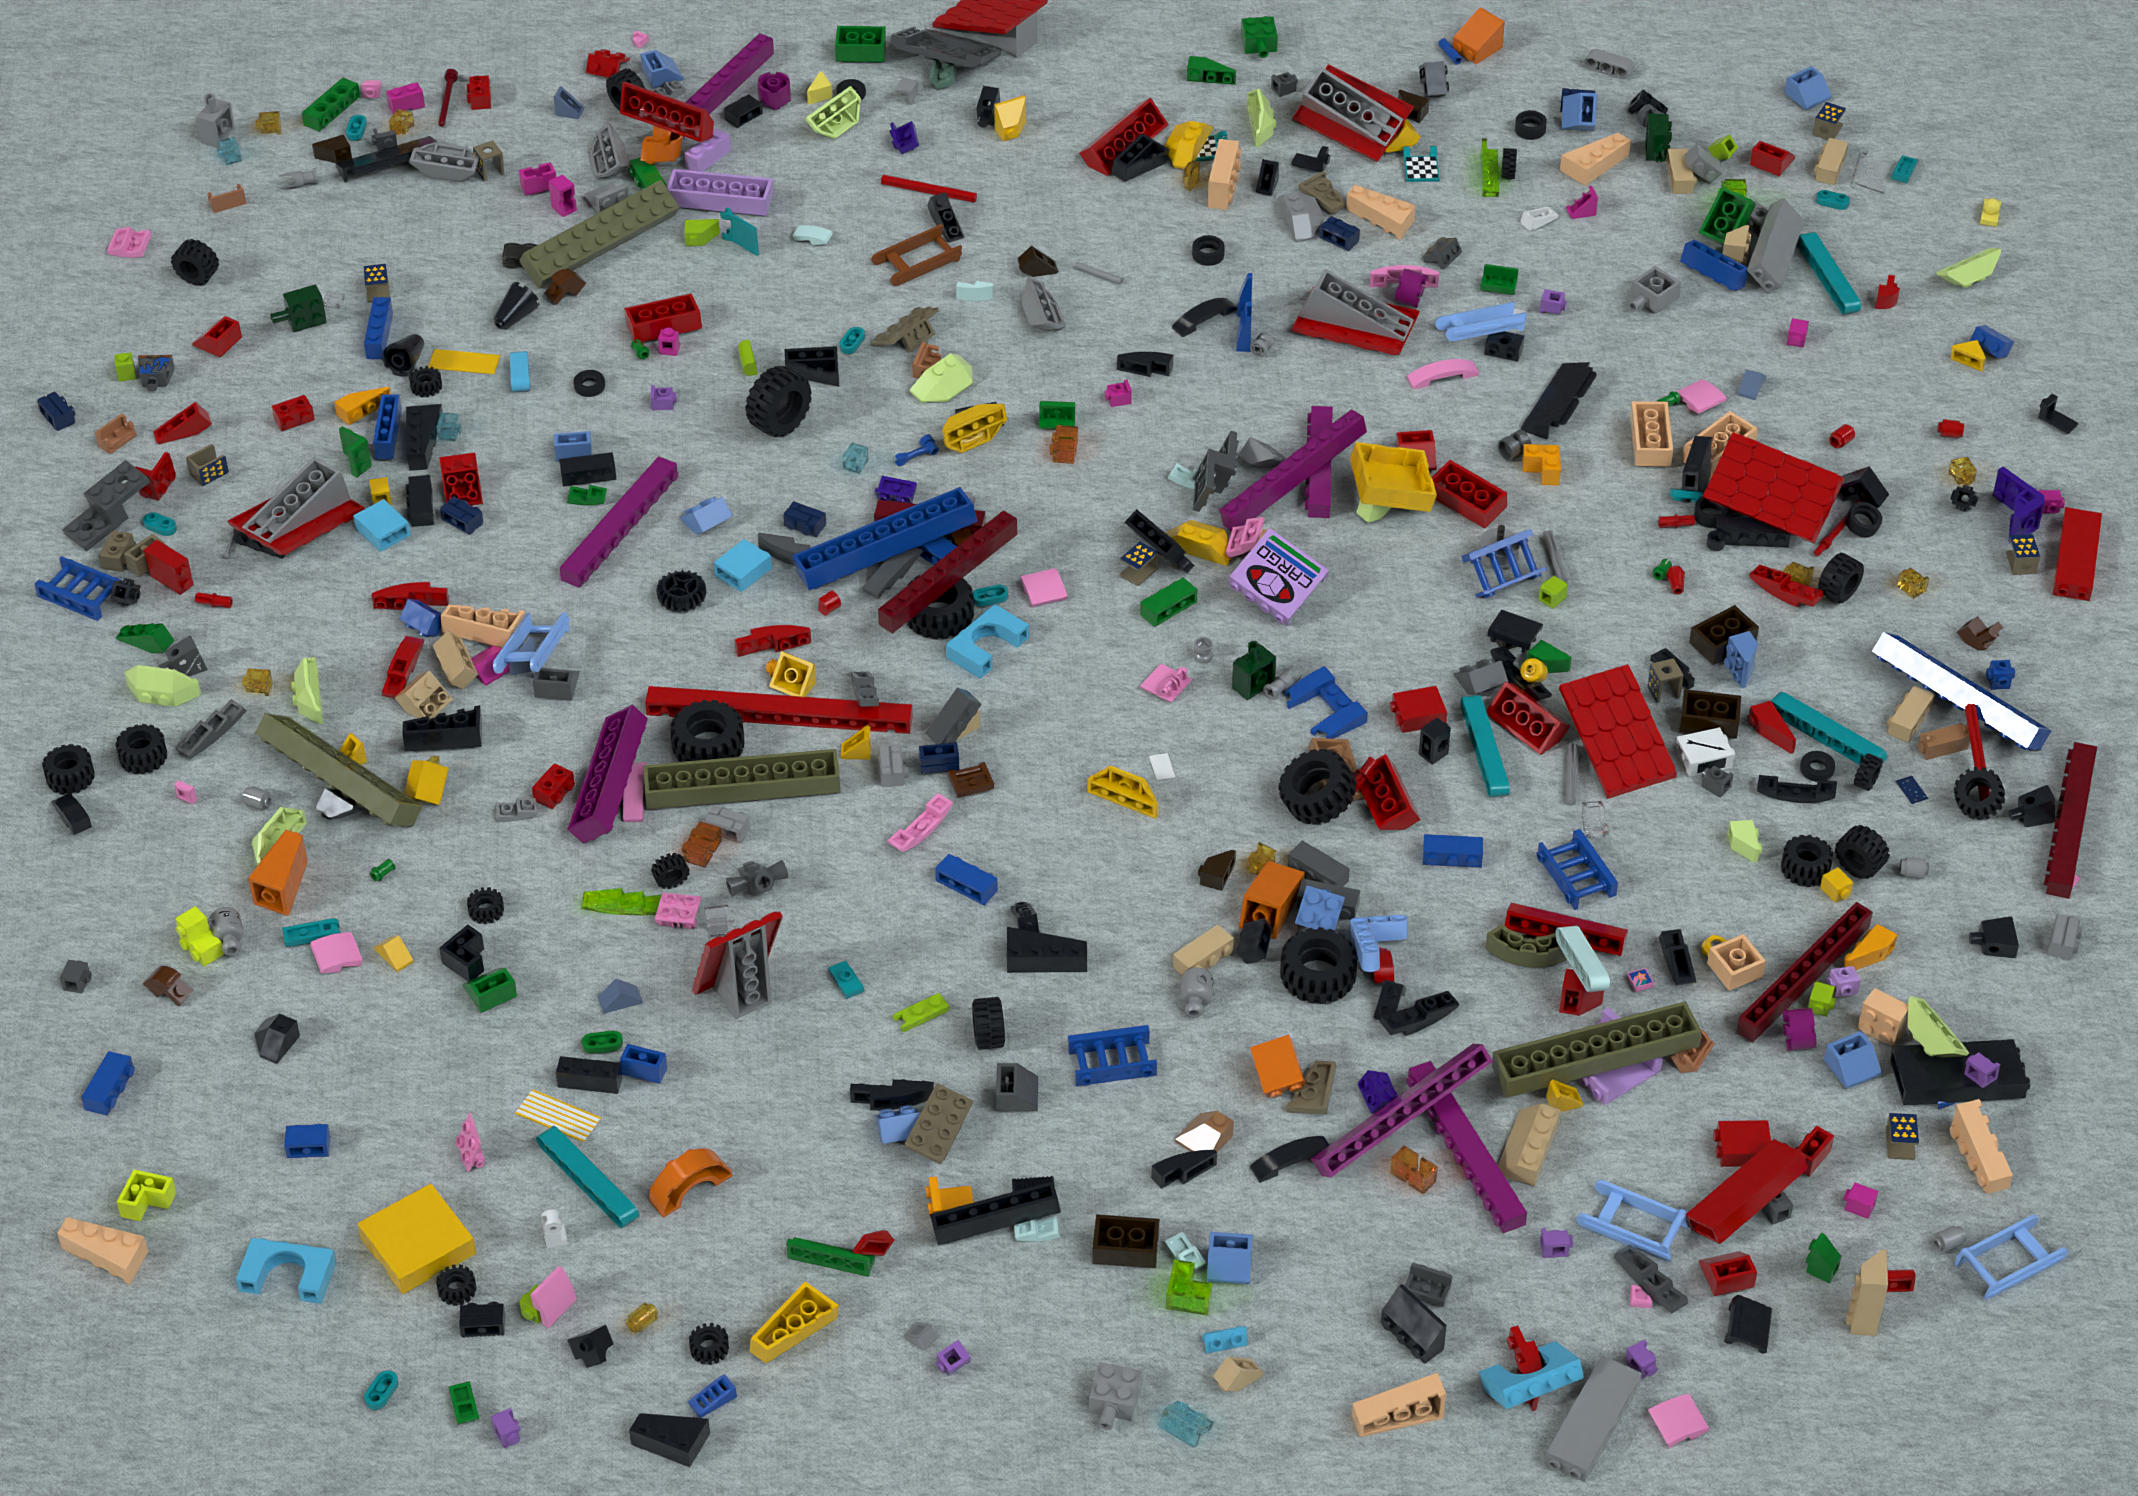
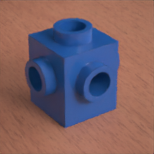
[1986,660,2015,690]

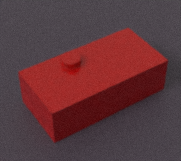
[624,293,702,343]
[1431,460,1507,529]

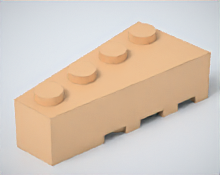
[1560,133,1631,186]
[1346,185,1416,240]
[441,605,525,648]
[1950,1099,2013,1194]
[57,1217,148,1285]
[1352,1373,1446,1437]

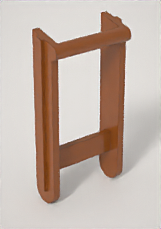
[871,224,962,286]

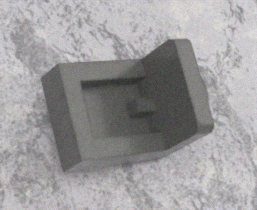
[371,128,397,151]

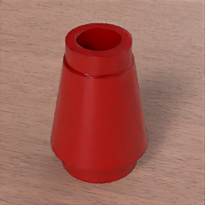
[1667,566,1685,594]

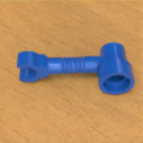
[895,434,939,466]

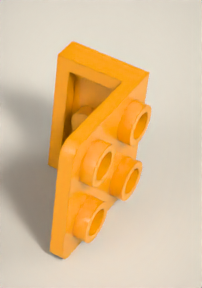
[925,1176,974,1216]

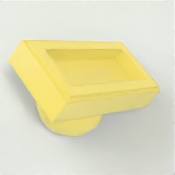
[1980,198,2001,227]

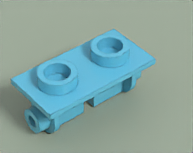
[1202,1325,1248,1354]

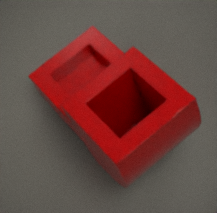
[1875,275,1900,309]
[1371,947,1394,983]

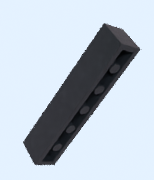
[930,1181,1061,1245]

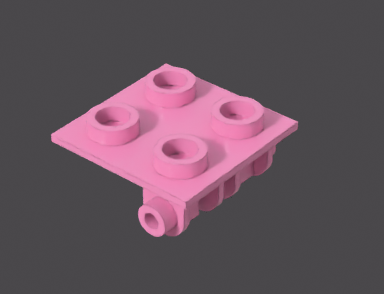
[1140,664,1192,702]
[654,893,702,929]
[456,1113,485,1172]

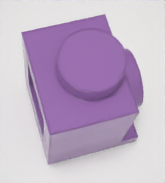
[1540,289,1567,314]
[651,385,677,410]
[1965,1052,2000,1088]
[1540,1228,1573,1258]
[1625,1339,1658,1379]
[936,1340,971,1376]
[491,1408,521,1448]

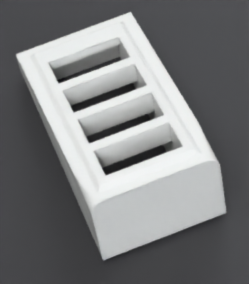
[1520,207,1559,231]

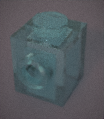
[217,137,242,165]
[437,412,462,441]
[842,443,869,474]

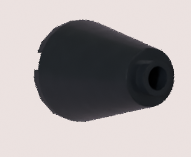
[494,282,540,330]
[382,334,424,377]

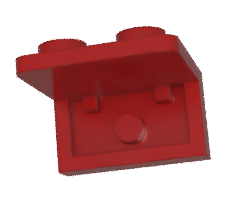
[586,49,630,77]
[135,452,176,501]

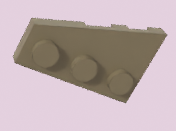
[1298,171,1345,214]
[1285,1060,1337,1115]

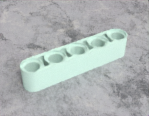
[1556,926,1610,992]

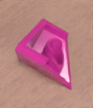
[1566,185,1598,219]

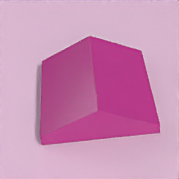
[471,645,510,686]

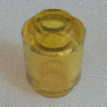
[625,1302,658,1334]

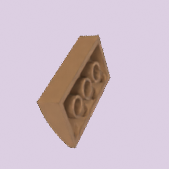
[1308,738,1364,801]

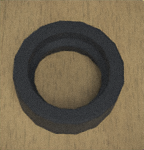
[1515,110,1547,140]
[1192,235,1225,266]
[1694,496,1729,528]
[1845,502,1883,537]

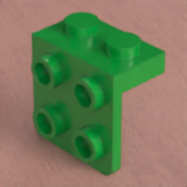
[339,426,372,478]

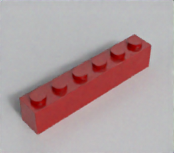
[1504,902,1628,956]

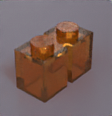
[1050,425,1078,464]
[681,821,722,868]
[1390,1145,1438,1195]

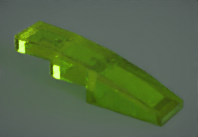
[582,888,662,916]

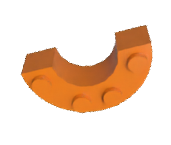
[640,126,683,164]
[649,1148,733,1218]

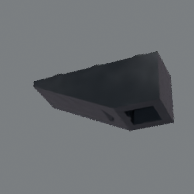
[927,192,964,243]
[1681,436,1712,491]

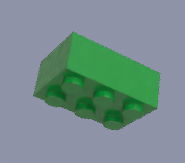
[835,26,886,63]
[1698,187,1756,246]

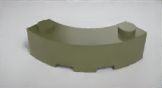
[1485,924,1567,967]

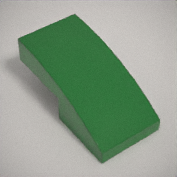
[567,485,607,505]
[448,1381,479,1425]

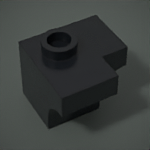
[568,1324,614,1368]

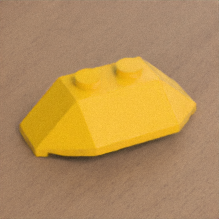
[1164,121,1213,170]
[942,404,1007,453]
[1166,520,1232,566]
[1087,765,1158,819]

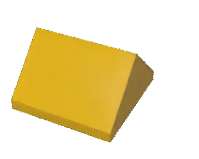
[769,651,816,697]
[404,760,449,805]

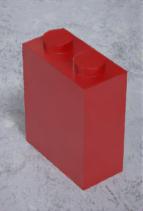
[144,540,194,595]
[1389,686,1447,733]
[1713,1120,1771,1167]

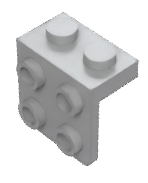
[584,183,629,213]

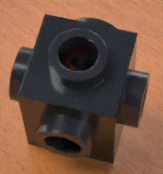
[1950,484,1978,512]
[110,578,141,606]

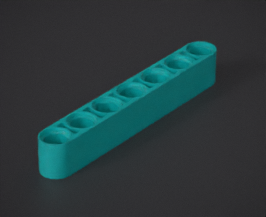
[1797,232,1861,315]
[1770,692,1888,765]
[1460,695,1510,797]
[536,1126,640,1228]

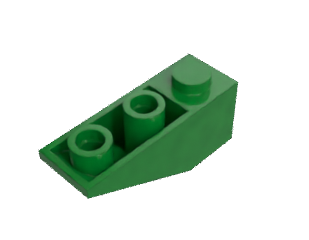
[1187,56,1236,85]
[115,623,175,653]

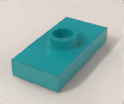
[1891,155,1918,183]
[828,960,865,999]

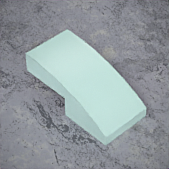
[793,225,833,245]
[956,281,994,301]
[1167,463,1197,489]
[1014,1216,1061,1241]
[1164,1232,1206,1274]

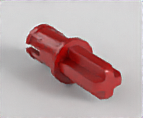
[1658,514,1695,528]
[195,592,233,608]
[1354,756,1379,792]

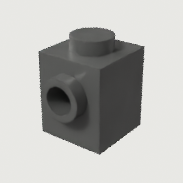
[60,960,92,993]
[1762,1191,1793,1225]

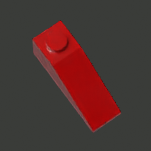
[153,402,212,444]
[1747,701,1796,754]

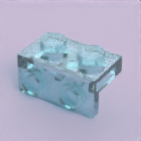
[1159,1401,1214,1448]

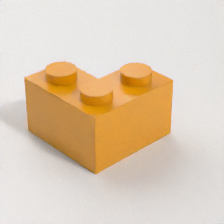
[1522,444,1561,486]

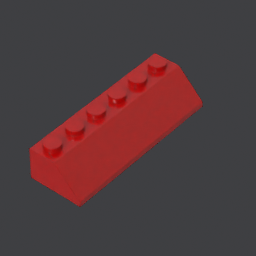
[620,82,714,142]
[1079,97,1169,176]

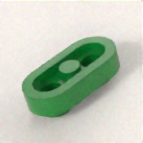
[581,1030,623,1054]

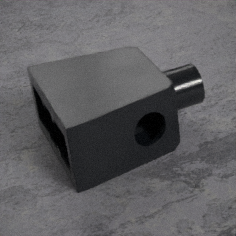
[976,85,1001,128]
[2008,785,2055,828]
[1969,916,2019,958]

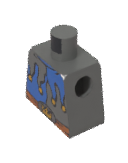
[138,355,175,391]

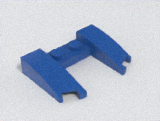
[1236,273,1252,352]
[1285,666,1368,739]

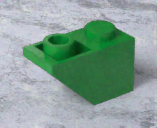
[1527,639,1572,673]
[1806,1232,1842,1284]

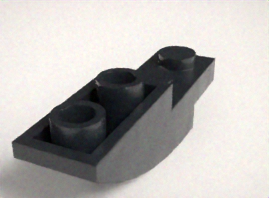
[1380,991,1459,1036]
[850,1079,934,1111]

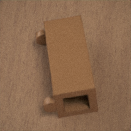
[1917,723,1970,760]

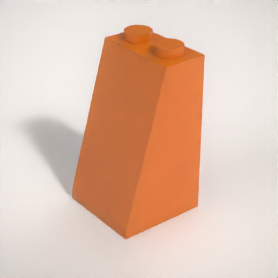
[248,830,308,916]
[1239,861,1305,939]

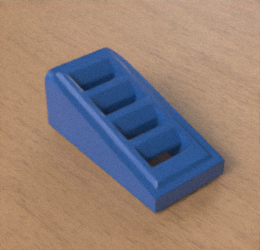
[688,1374,737,1418]

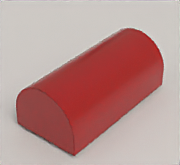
[1887,1269,1916,1292]

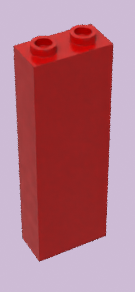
[2052,507,2102,601]
[1685,1139,1808,1244]

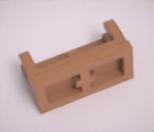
[207,184,246,213]
[912,342,941,378]
[95,413,137,454]
[1670,1029,1715,1073]

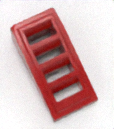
[853,1230,894,1256]

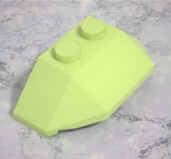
[805,86,861,140]
[1247,89,1276,147]
[1936,248,2001,288]
[910,353,973,403]
[291,657,323,724]
[125,665,201,707]
[252,807,307,866]
[1908,996,1969,1058]

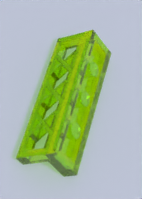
[1480,138,1499,197]

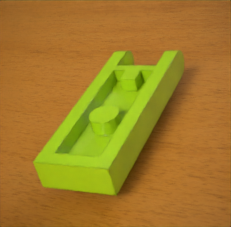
[892,993,950,1032]

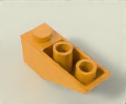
[334,387,391,425]
[1843,924,1898,970]

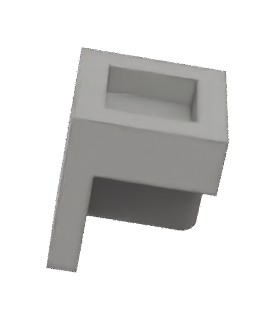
[896,77,918,105]

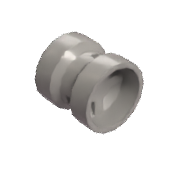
[1250,333,1274,357]
[1194,637,1213,663]

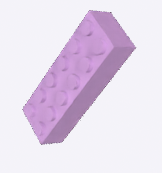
[667,169,774,216]

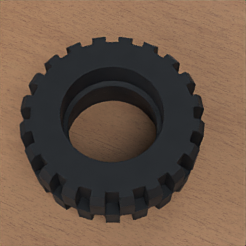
[745,366,812,437]
[907,575,974,640]
[670,700,745,762]
[1278,749,1356,825]
[1280,927,1358,1004]

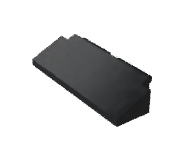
[335,136,438,182]
[1521,362,1597,439]

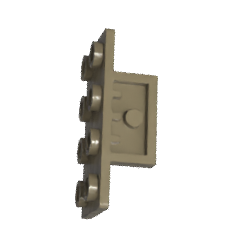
[870,306,939,352]
[904,1083,973,1164]

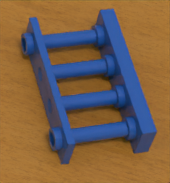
[1461,529,1547,598]
[35,556,122,621]
[1536,829,1618,910]
[1068,1025,1157,1086]

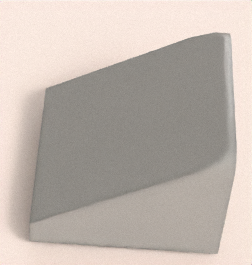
[904,1322,937,1350]

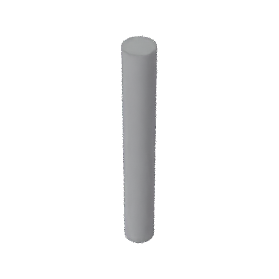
[1074,262,1123,284]

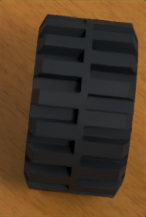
[606,68,646,111]
[171,239,219,286]
[1818,552,1864,604]
[115,724,167,774]
[42,744,95,795]
[1954,767,2006,820]
[1835,825,1890,879]
[1781,835,1833,887]
[972,997,1005,1050]

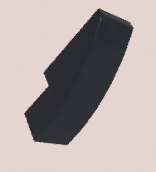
[1117,352,1174,377]
[51,794,92,835]
[1659,929,1696,986]
[1151,1150,1217,1189]

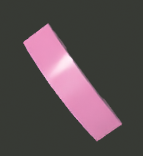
[1369,265,1439,287]
[1407,359,1479,389]
[623,762,647,822]
[888,793,953,852]

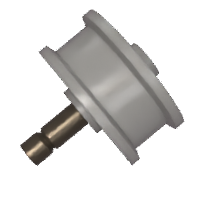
[1479,525,1520,569]

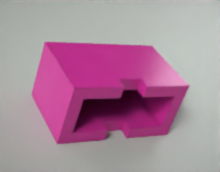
[386,82,425,116]
[519,162,556,196]
[549,174,577,217]

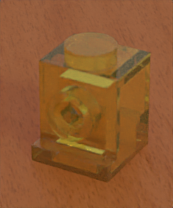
[389,109,414,135]
[256,111,281,135]
[1948,456,1977,485]
[1784,561,1814,586]
[1898,567,1929,599]
[242,668,273,696]
[1247,842,1276,875]

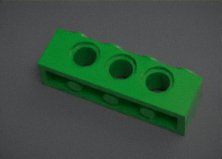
[302,77,360,132]

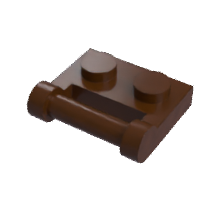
[947,762,994,798]

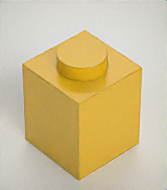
[369,477,392,505]
[1820,867,1853,903]

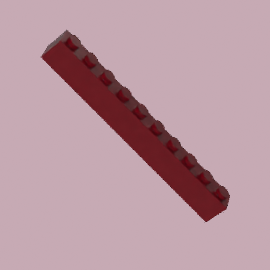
[878,510,1017,634]
[2043,742,2097,899]
[1736,902,1873,1043]

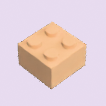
[1707,934,1766,991]
[1858,988,1908,1046]

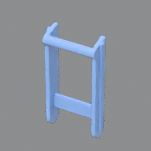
[1435,302,1526,341]
[493,612,570,673]
[1576,1180,1689,1262]
[1954,1215,2069,1300]

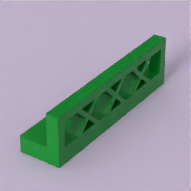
[786,1237,875,1277]

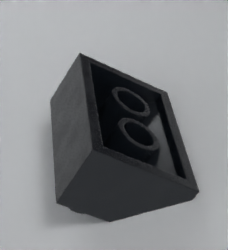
[1381,1284,1447,1364]

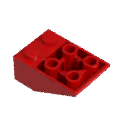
[439,452,483,506]

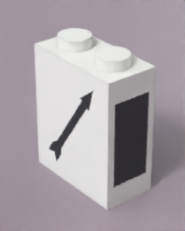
[1675,727,1735,777]

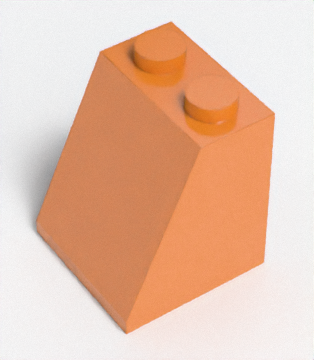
[1453,7,1505,64]
[1250,1034,1306,1098]

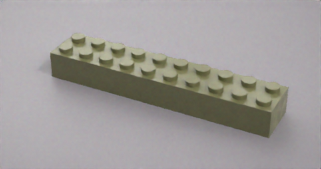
[519,180,680,289]
[255,713,423,828]
[643,749,841,809]
[1492,1001,1702,1098]

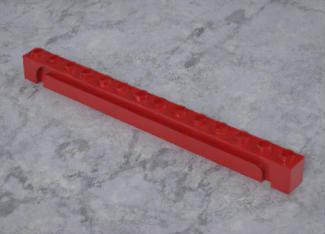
[645,686,913,734]

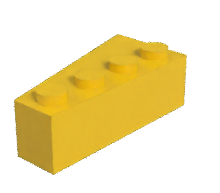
[749,1281,839,1364]

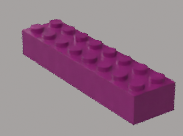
[567,704,648,844]

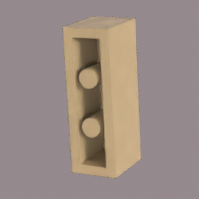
[1814,138,1849,185]
[1666,148,1697,194]
[433,631,478,689]
[1887,686,1935,743]
[1173,924,1234,976]

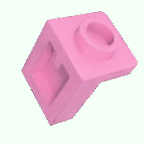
[361,80,381,98]

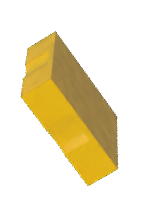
[1350,442,1437,512]
[357,1183,477,1295]

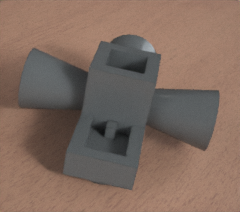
[726,860,788,897]

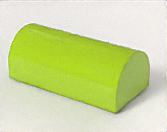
[737,339,758,376]

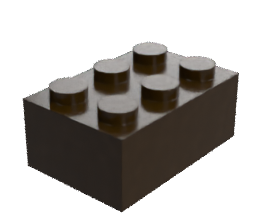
[1689,605,1759,665]
[1679,689,1742,739]
[1092,1214,1160,1268]

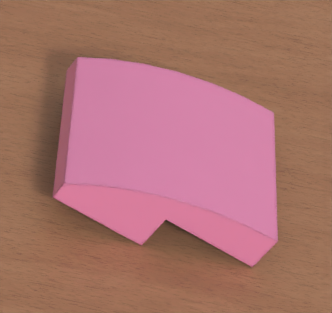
[107,227,152,258]
[1676,379,1726,414]
[1226,517,1265,558]
[1020,568,1068,607]
[310,932,363,973]
[530,1266,577,1328]
[1648,1394,1710,1448]

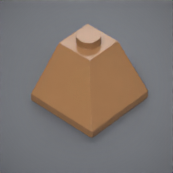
[1175,1111,1234,1152]

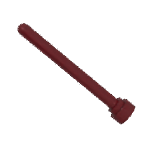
[438,69,458,127]

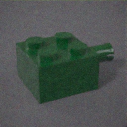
[1645,113,1672,163]
[270,284,327,332]
[1232,641,1276,701]

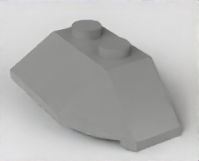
[590,123,629,178]
[409,142,479,182]
[1278,192,1324,242]
[1022,277,1065,330]

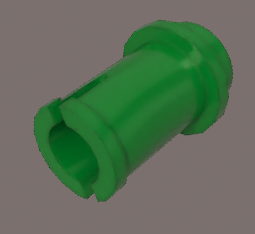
[631,339,650,360]
[1657,391,1681,407]
[1652,559,1672,580]
[370,859,396,882]

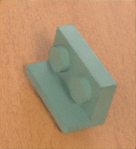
[929,58,958,90]

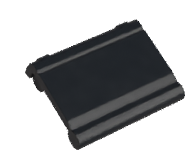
[1487,609,1543,654]
[1724,1295,1772,1354]

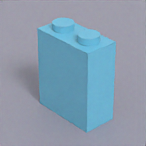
[353,499,410,552]
[714,539,772,592]

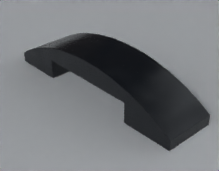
[1172,298,1237,337]
[1490,646,1552,700]
[1757,775,1837,803]
[1250,1136,1330,1183]

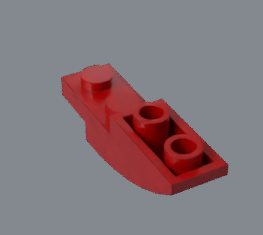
[1749,564,1823,607]
[371,582,449,610]
[734,625,811,657]
[382,635,425,699]
[1507,1325,1542,1411]

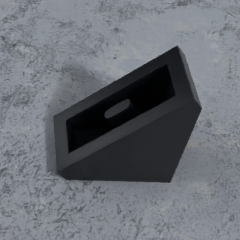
[1255,159,1279,196]

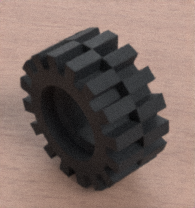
[1501,148,1517,179]
[409,366,442,398]
[1853,753,1883,791]
[651,853,690,889]
[467,887,504,924]
[436,1264,477,1306]
[689,1323,729,1365]

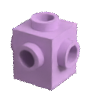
[1827,966,1861,998]

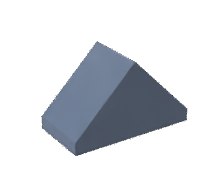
[554,86,585,119]
[1738,369,1767,400]
[508,638,536,675]
[598,979,643,1014]

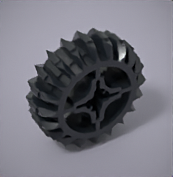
[656,569,707,613]

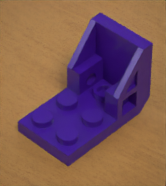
[1992,466,2045,543]

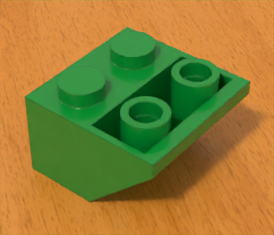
[463,968,517,1013]

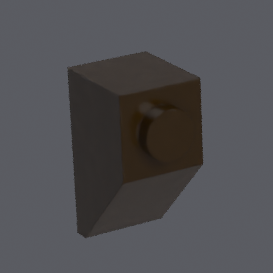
[312,134,352,163]
[1017,245,1059,277]
[1198,850,1236,891]

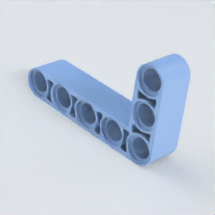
[1350,915,1408,972]

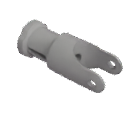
[278,168,318,189]
[1263,665,1302,700]

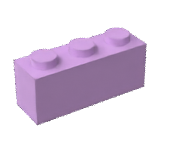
[684,128,731,172]

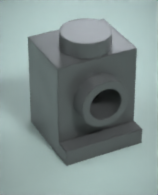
[1271,72,1298,97]
[1701,765,1734,798]

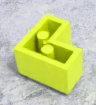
[175,906,224,967]
[117,1169,177,1221]

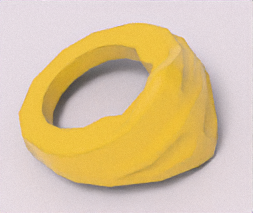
[1701,935,1727,957]

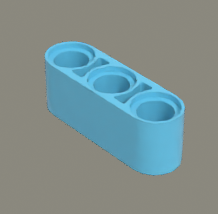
[510,351,530,392]

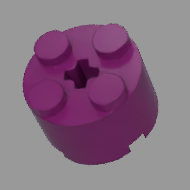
[757,72,791,110]
[1394,268,1428,308]
[1783,1008,1817,1051]

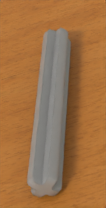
[1543,530,1569,584]
[1566,744,1579,805]

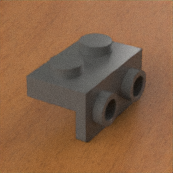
[1422,237,1462,269]
[1404,1263,1453,1307]

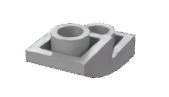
[649,80,686,99]
[495,798,538,822]

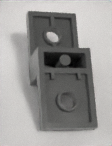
[1193,431,1239,512]
[62,460,150,552]

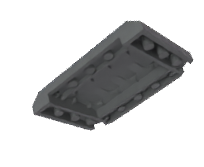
[890,27,1002,68]

